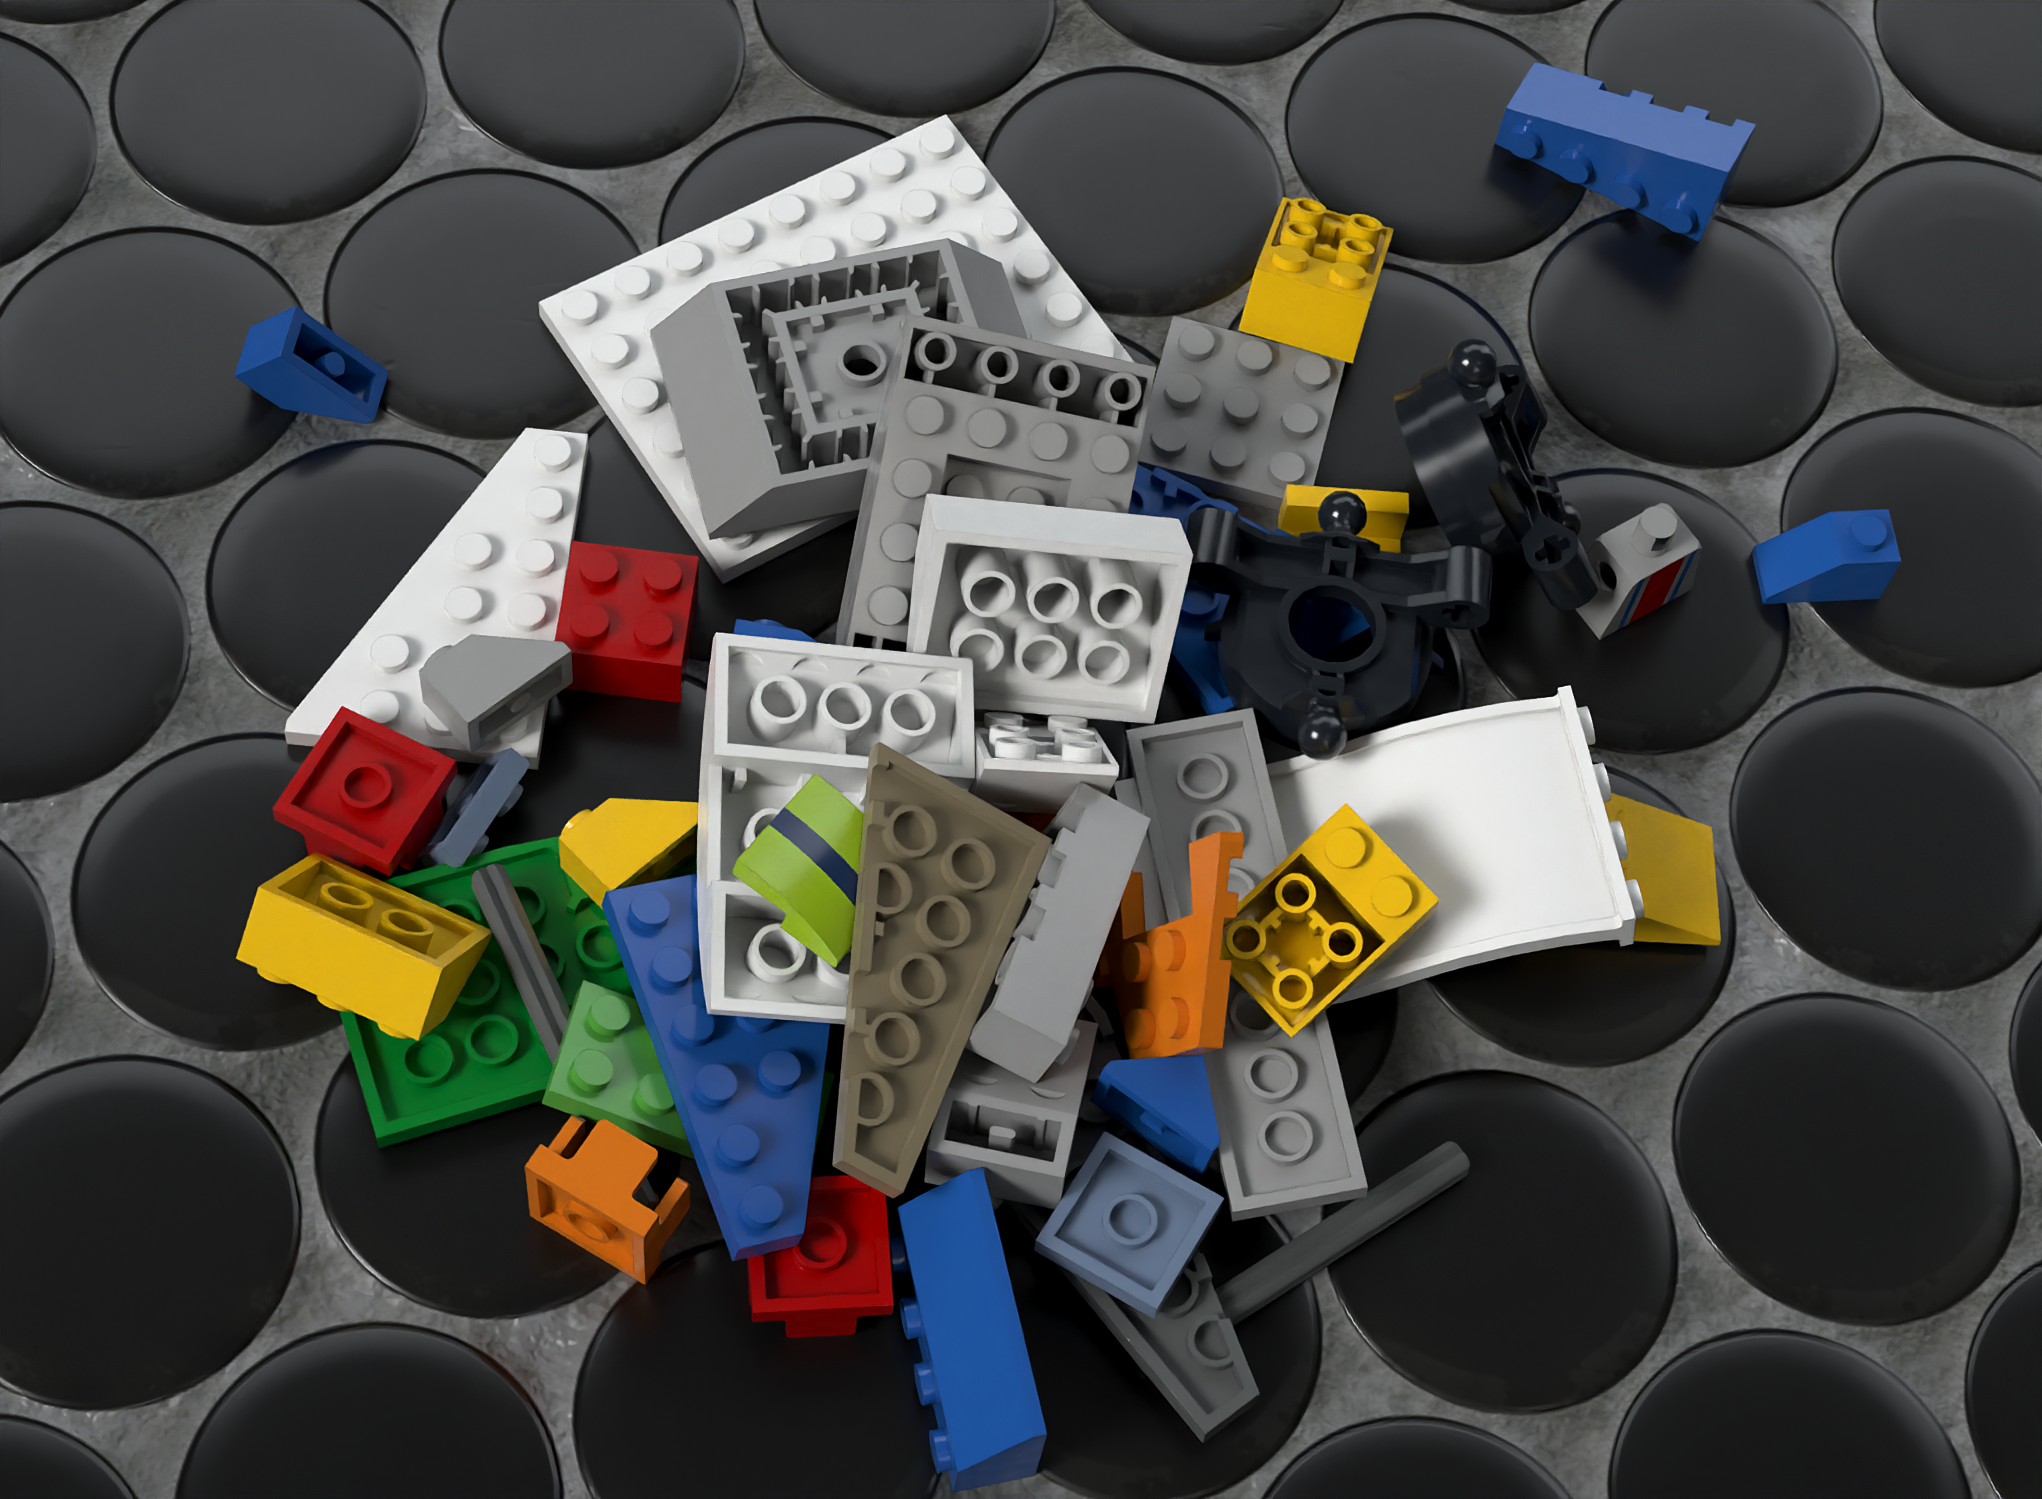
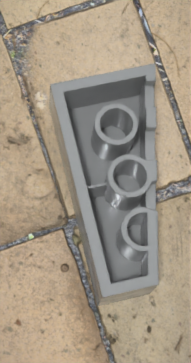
[965,782,1151,1084]

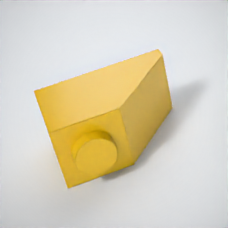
[558,798,699,910]

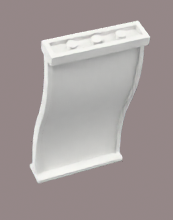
[1114,685,1644,1005]

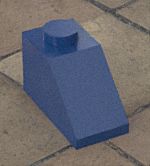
[234,306,389,424]
[1751,509,1901,604]

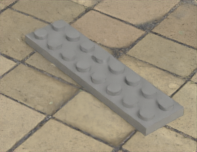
[1126,708,1368,1221]

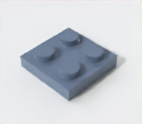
[1034,1131,1224,1319]

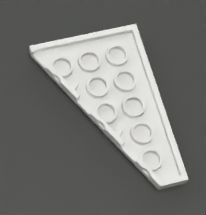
[284,428,588,770]

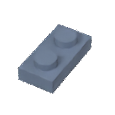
[416,747,531,868]

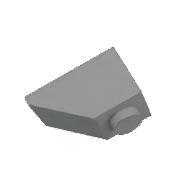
[419,634,573,754]

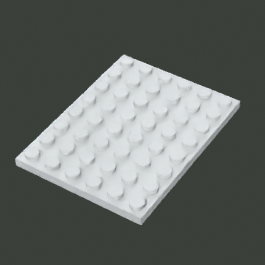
[539,114,1134,584]

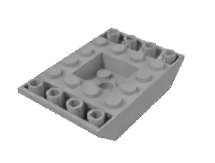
[650,238,1028,540]
[836,314,1156,725]

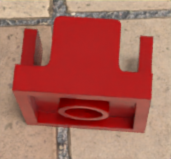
[272,706,458,876]
[747,1175,894,1338]

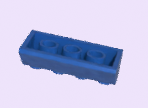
[889,1167,1047,1493]

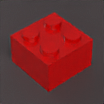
[554,541,699,703]

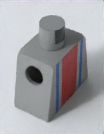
[1576,503,1702,640]

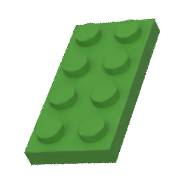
[542,980,835,1159]

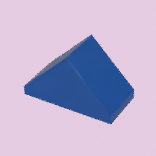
[1090,1055,1221,1181]

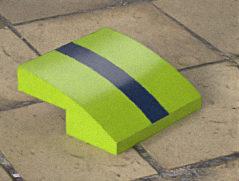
[731,773,864,968]

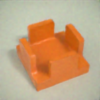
[525,1115,690,1285]

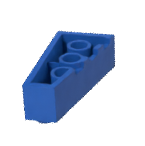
[1495,62,1756,242]

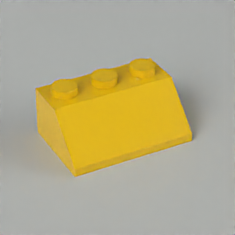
[236,852,492,1041]

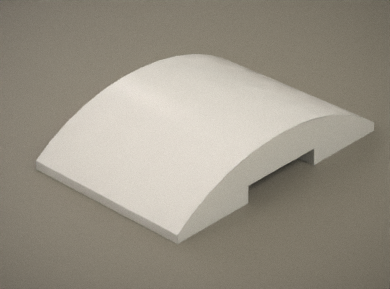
[697,632,975,1024]

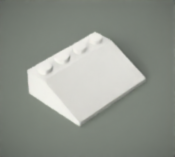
[906,494,1193,724]

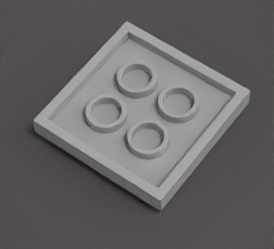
[1138,316,1345,511]

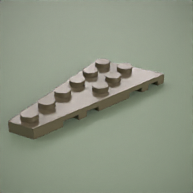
[832,742,1052,1198]

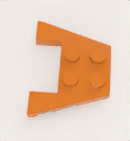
[1104,831,1244,1059]

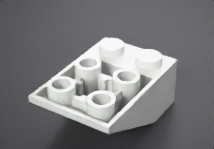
[968,712,1119,814]

